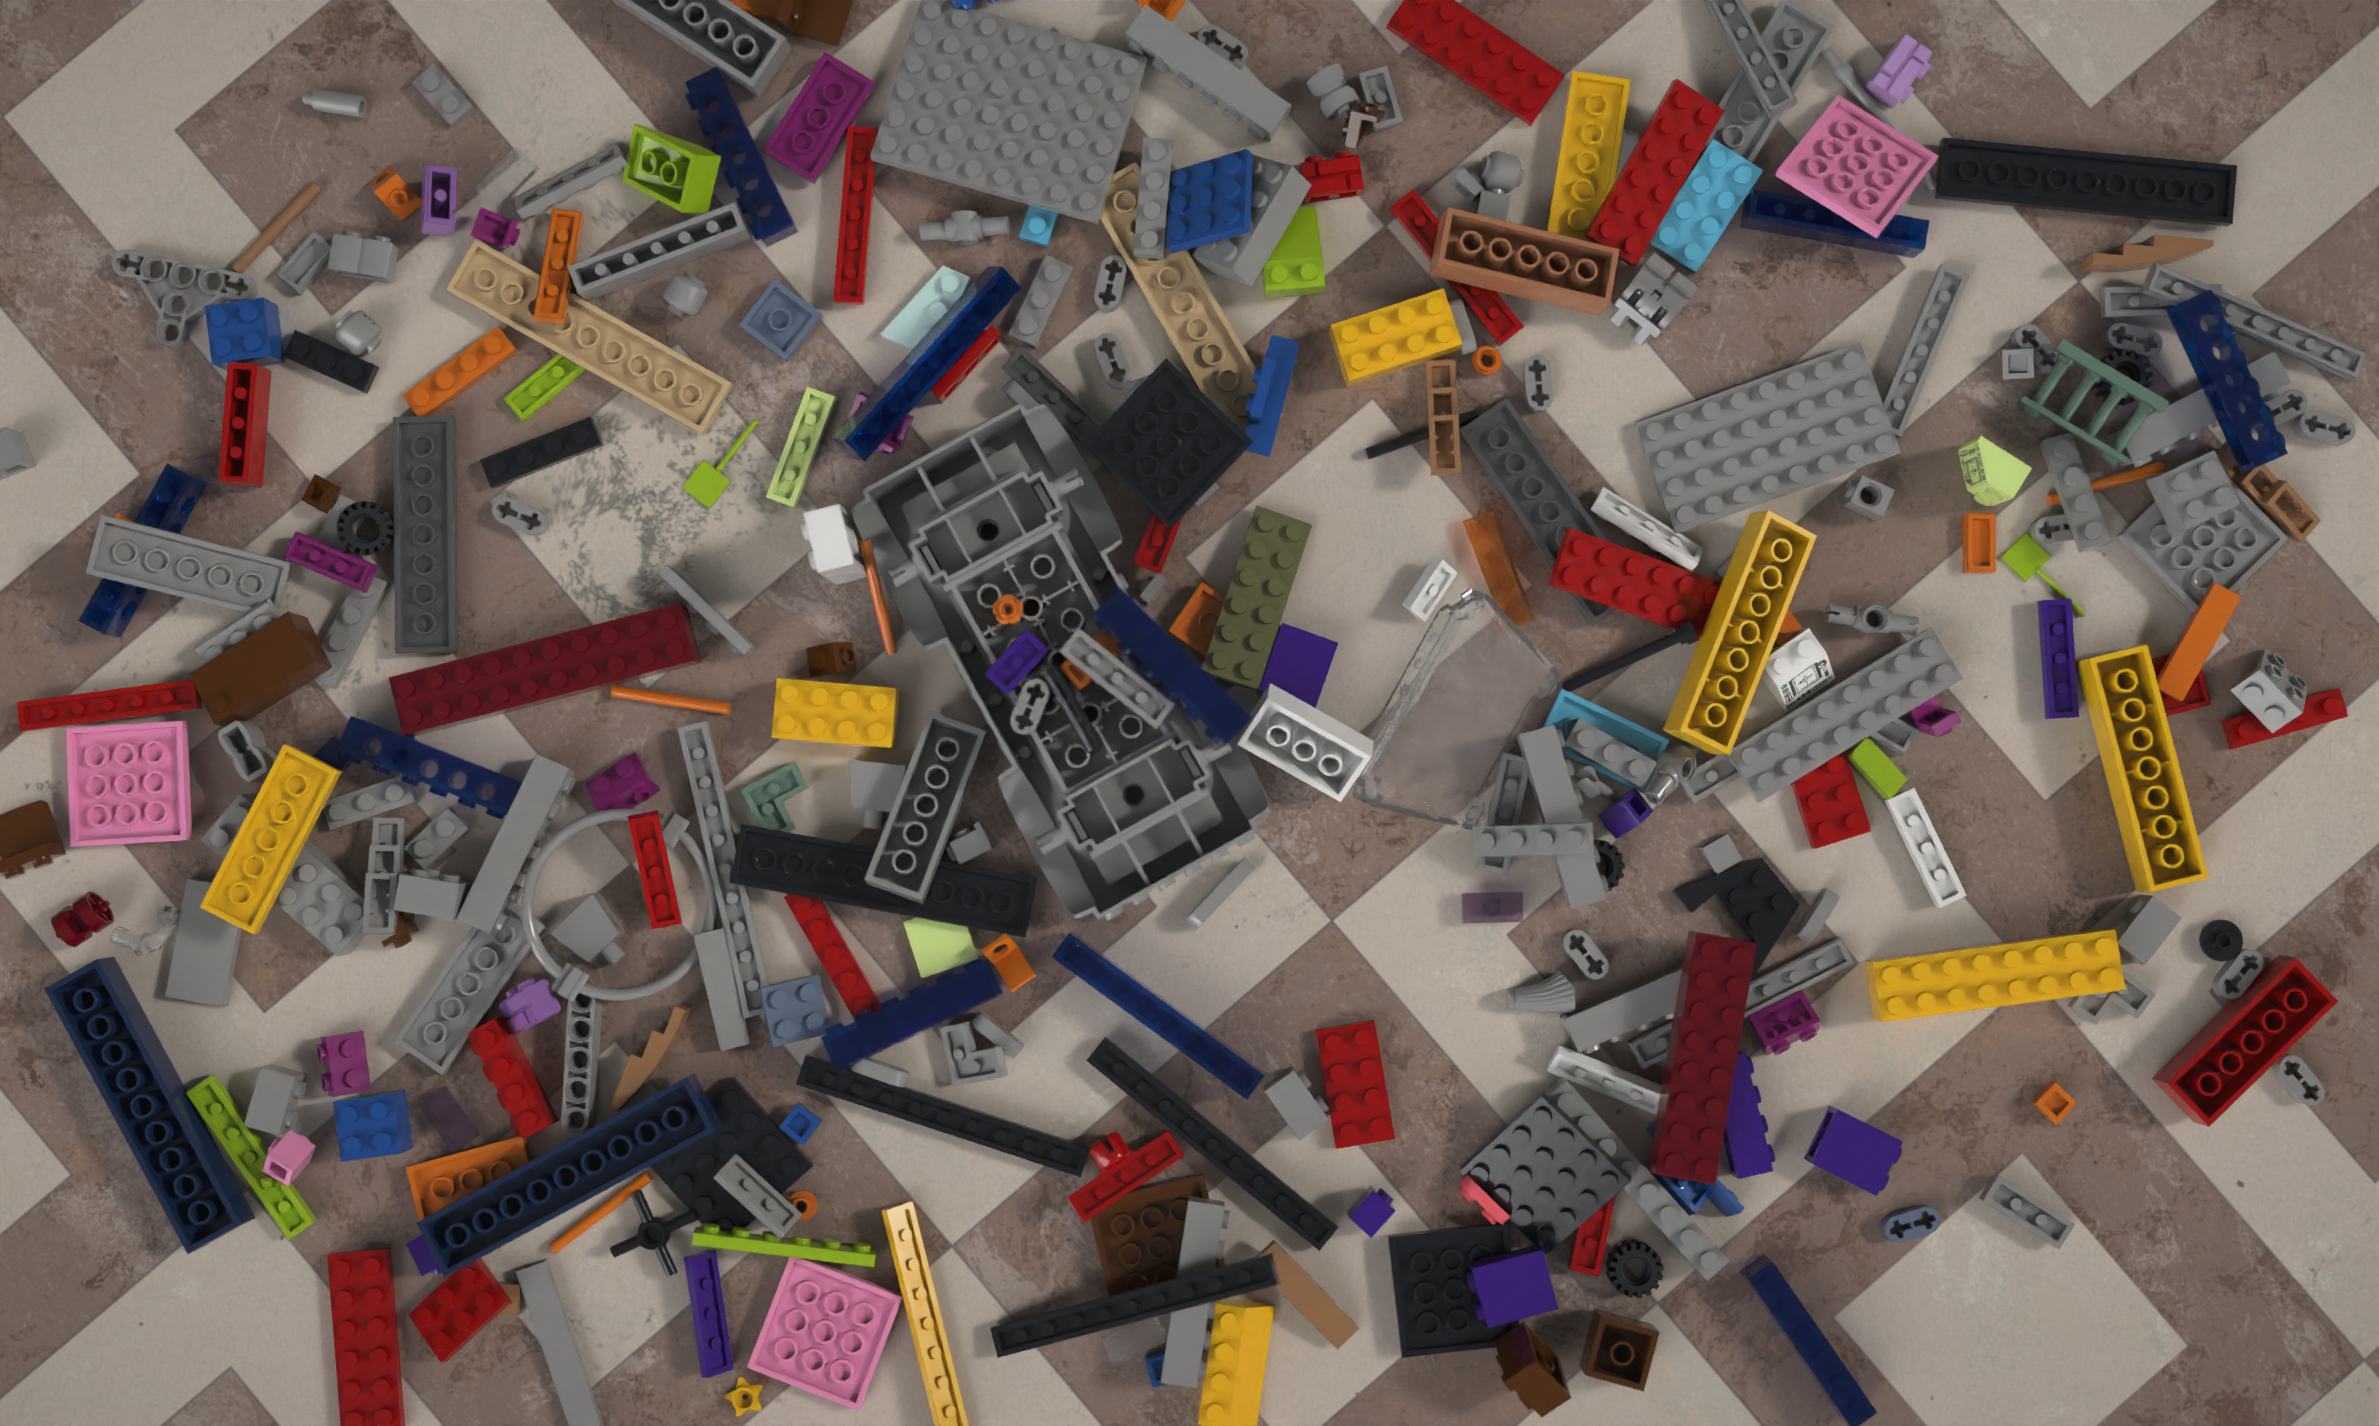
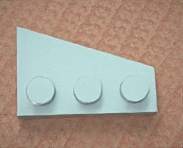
[880,266,971,360]

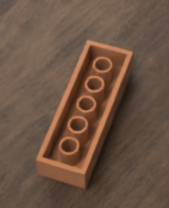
[1429,207,1620,316]

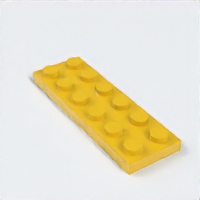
[1546,70,1631,243]
[200,744,342,935]

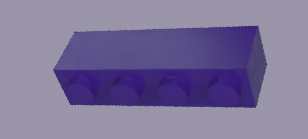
[1723,1050,1775,1179]

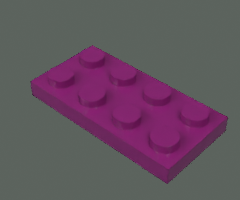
[763,52,876,185]

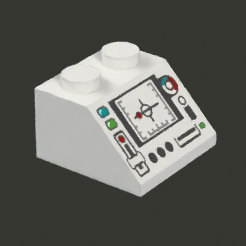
[1761,628,1835,713]

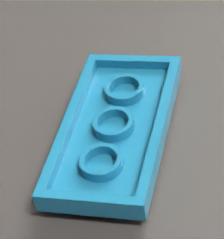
[1649,139,1763,273]
[1542,689,1669,794]

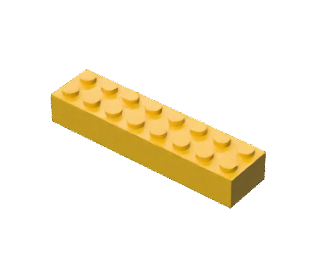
[1663,510,1817,755]
[2076,644,2209,893]
[1864,928,2126,1022]

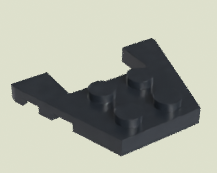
[1673,858,1800,981]

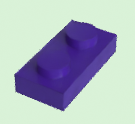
[985,629,1050,695]

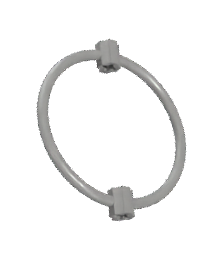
[521,809,719,1002]

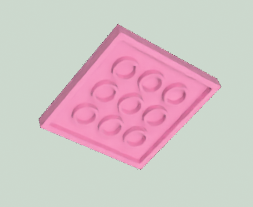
[1775,95,1939,239]
[66,721,192,847]
[747,1257,903,1411]

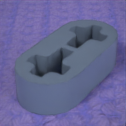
[1881,1204,1940,1243]

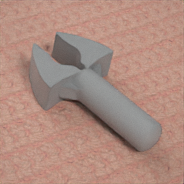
[1575,766,1618,801]

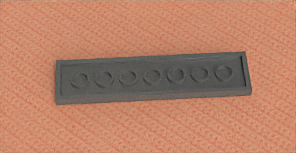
[1459,398,1616,626]
[393,416,458,654]

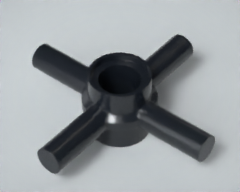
[610,1189,698,1277]

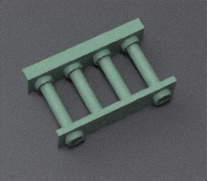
[2019,339,2170,466]

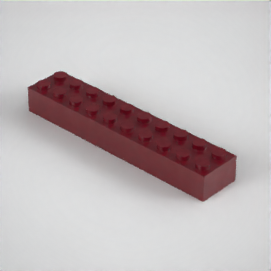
[389,603,701,737]

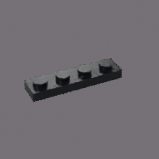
[480,417,604,489]

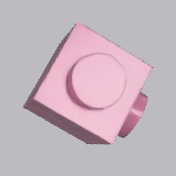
[262,1130,316,1186]

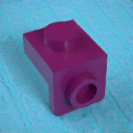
[469,207,520,250]
[1909,695,1961,737]

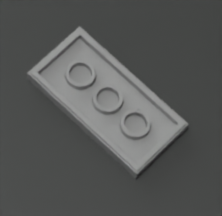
[165,879,242,1007]

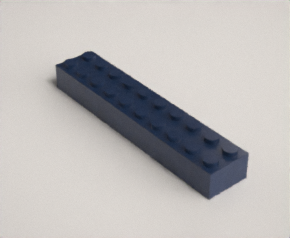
[44,957,256,1254]
[417,1073,722,1277]

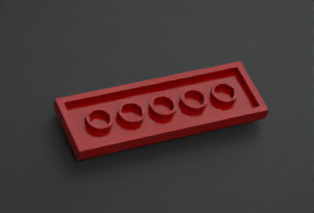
[1386,0,1565,126]
[1584,79,1725,267]
[1548,528,1722,638]
[327,1247,405,1426]

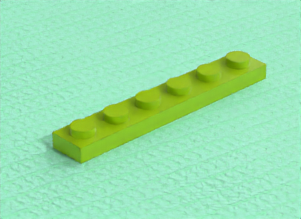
[186,1074,318,1240]
[691,1223,876,1267]

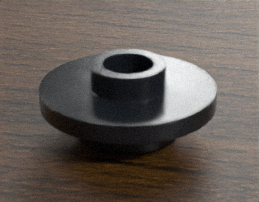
[2199,919,2243,962]

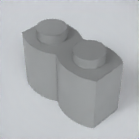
[327,231,399,283]
[218,720,277,783]

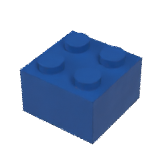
[205,297,285,371]
[333,1089,413,1162]

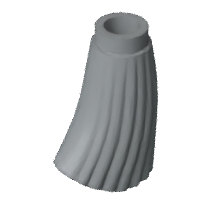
[1507,970,1576,1013]

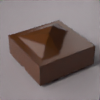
[301,474,341,514]

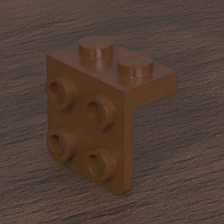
[0,800,66,879]

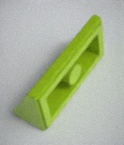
[1847,737,1908,799]

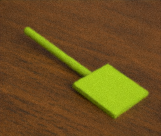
[682,419,758,509]
[2000,533,2086,617]

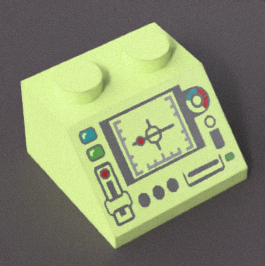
[1958,436,2032,506]

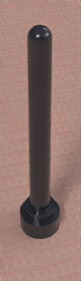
[1562,618,1699,692]

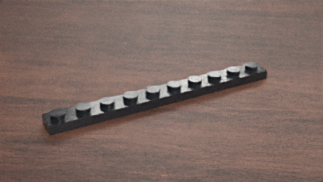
[1086,1036,1338,1251]
[796,1054,1090,1177]
[990,1253,1280,1358]

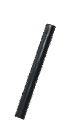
[1365,409,1479,460]

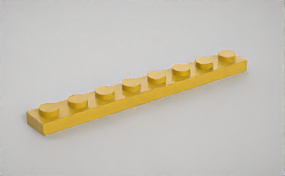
[881,1201,968,1426]

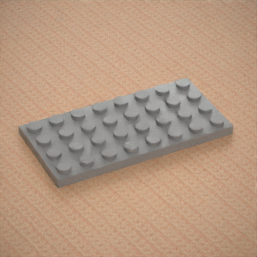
[1634,342,1901,534]

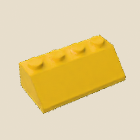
[1198,1298,1275,1426]

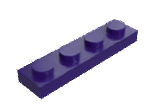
[2037,599,2079,719]
[684,1250,734,1378]

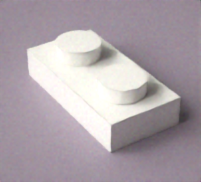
[1402,556,1458,622]

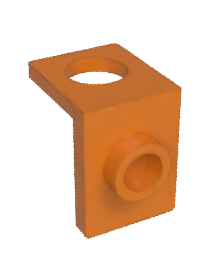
[369,164,422,221]
[981,933,1036,992]

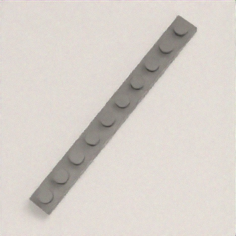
[677,721,770,1018]

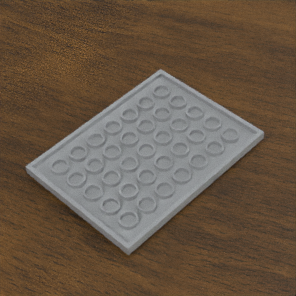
[870,0,1148,224]

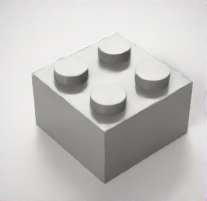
[2145,450,2240,534]
[393,868,474,920]

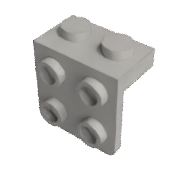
[2230,649,2307,733]

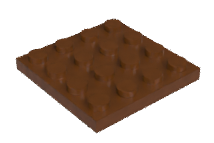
[1091,1173,1226,1296]

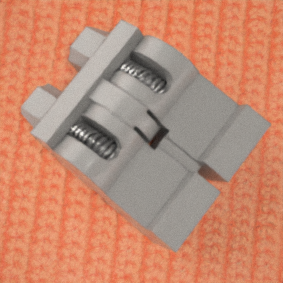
[1609,252,1699,346]

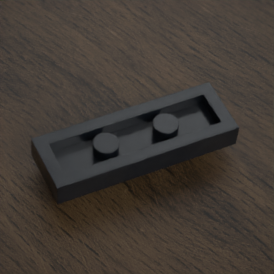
[283,330,379,394]

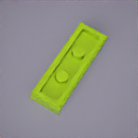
[503,354,587,422]

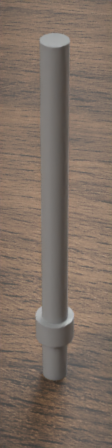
[1821,46,1937,192]

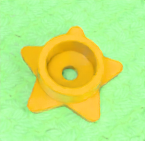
[725,1377,763,1417]

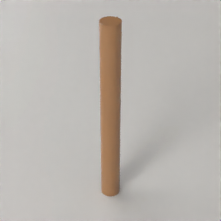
[231,181,322,274]

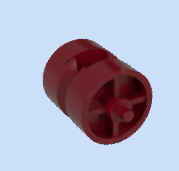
[51,891,114,947]

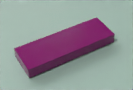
[284,531,378,593]

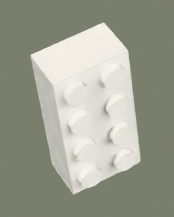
[801,504,867,585]
[1237,683,1373,802]

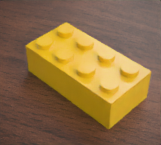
[1329,288,1462,387]
[771,678,901,749]

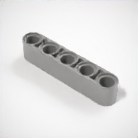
[561,984,602,1134]

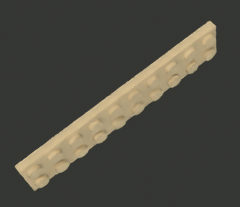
[1100,162,1283,433]
[446,239,733,435]

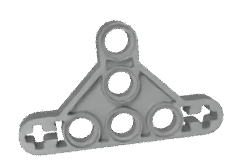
[111,250,258,348]

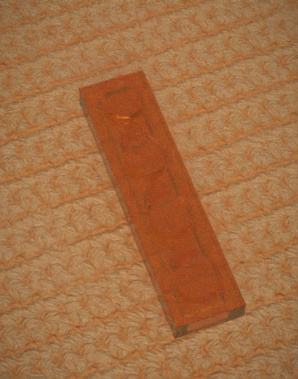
[1462,510,1535,632]

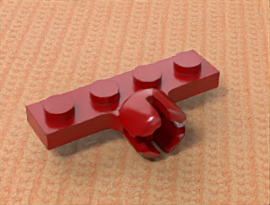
[1067,1131,1184,1223]

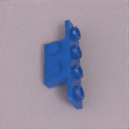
[1245,335,1299,457]
[1646,1122,1744,1217]

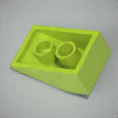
[622,124,721,213]
[1262,206,1325,299]

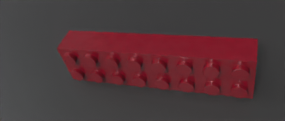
[1648,930,1757,1185]

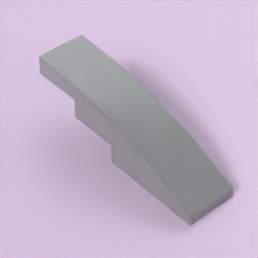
[362,818,406,934]

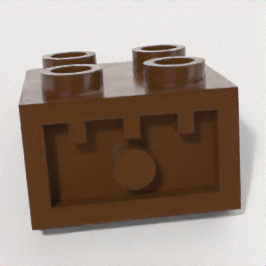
[776,0,853,47]

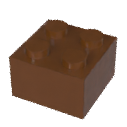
[1579,1308,1660,1391]
[1495,1322,1571,1417]

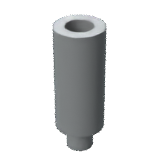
[302,89,366,118]

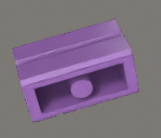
[421,165,457,237]
[499,978,561,1035]

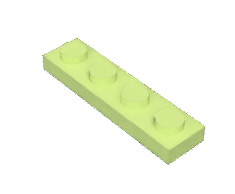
[766,386,837,509]

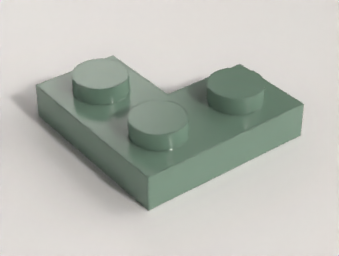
[741,762,809,832]

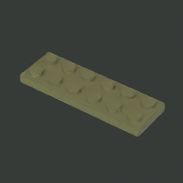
[1200,505,1312,692]

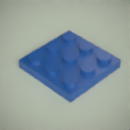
[1166,149,1253,254]

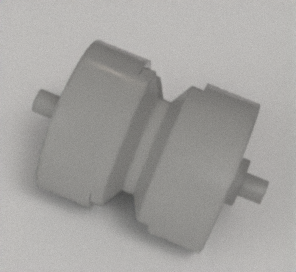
[1307,63,1360,121]

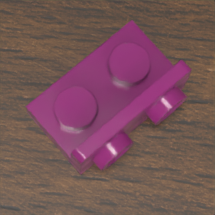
[1748,990,1820,1056]

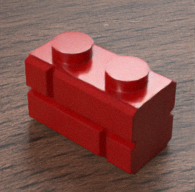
[1299,151,1364,204]

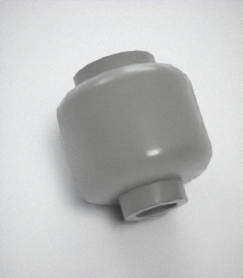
[1478,151,1524,194]
[664,271,708,318]
[334,310,382,355]

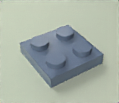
[739,278,823,363]
[759,975,831,1047]

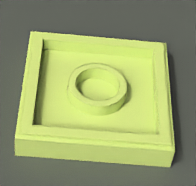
[903,918,979,979]

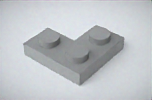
[2068,970,2156,1025]
[939,1021,1008,1086]

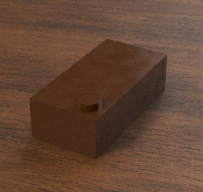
[190,612,332,727]

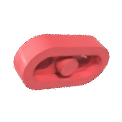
[1459,1174,1511,1225]

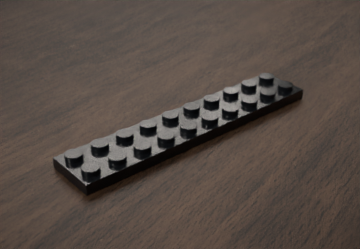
[1935,138,2237,226]
[729,824,1037,938]

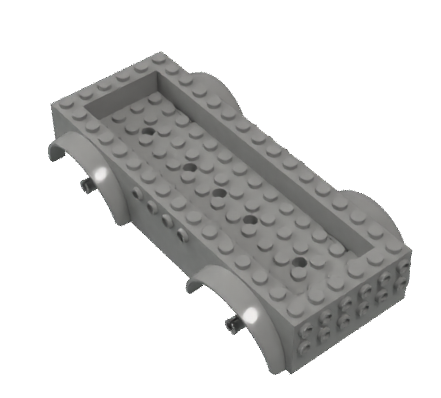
[851,402,1270,920]

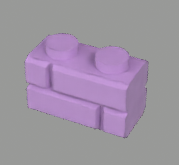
[1864,33,1933,108]

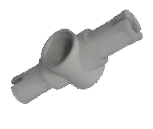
[919,210,1010,246]
[1825,604,1919,636]
[1645,741,1700,805]

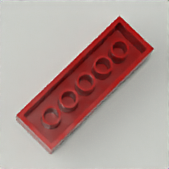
[2152,955,2338,1127]

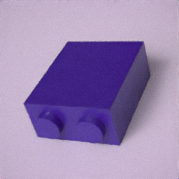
[1257,623,1338,708]
[1804,1106,1903,1196]
[1466,1244,1559,1328]

